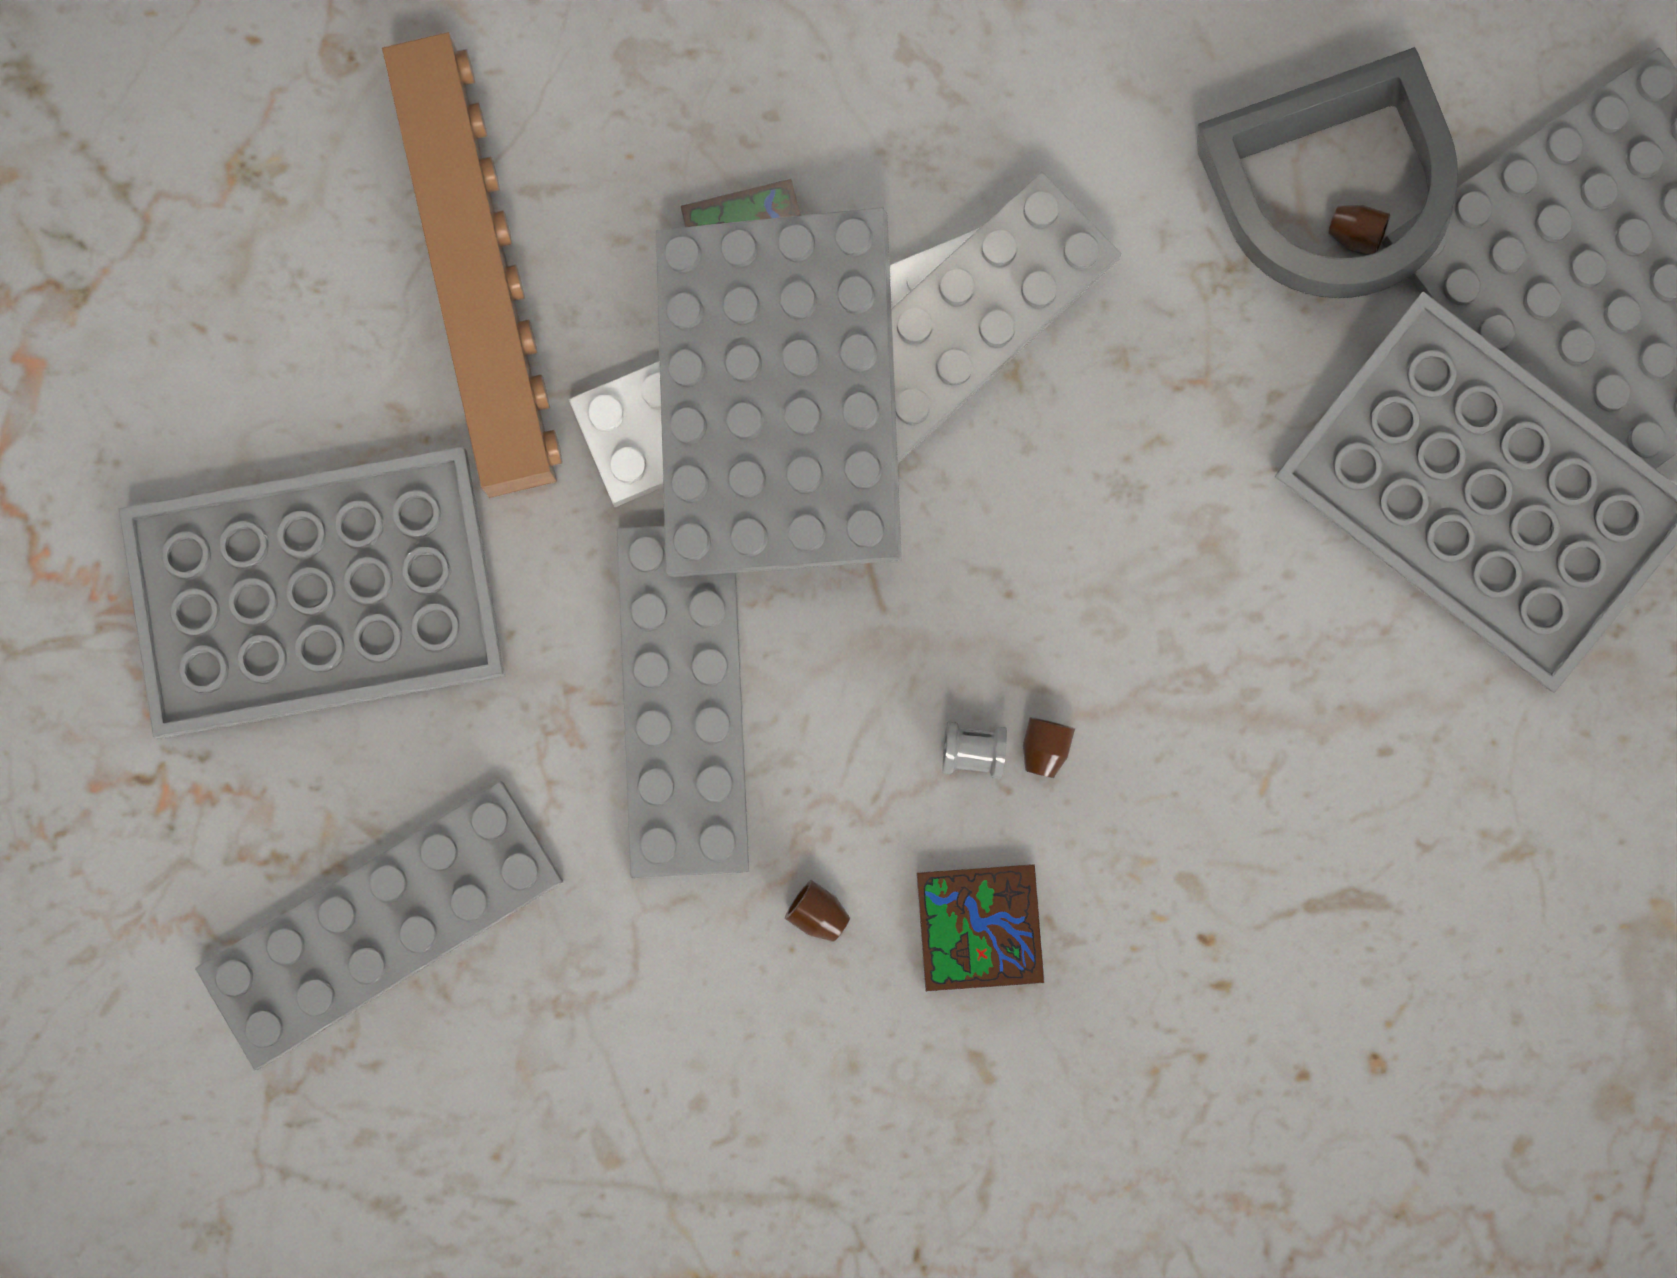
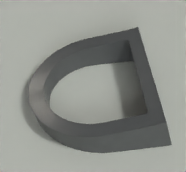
[1197,47,1458,298]

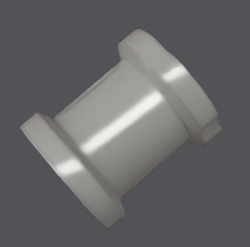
[942,722,1007,779]

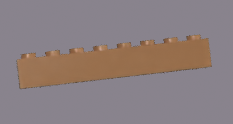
[382,32,563,498]

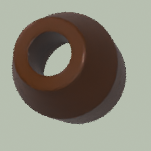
[1328,205,1390,255]
[1023,717,1075,778]
[785,880,850,942]

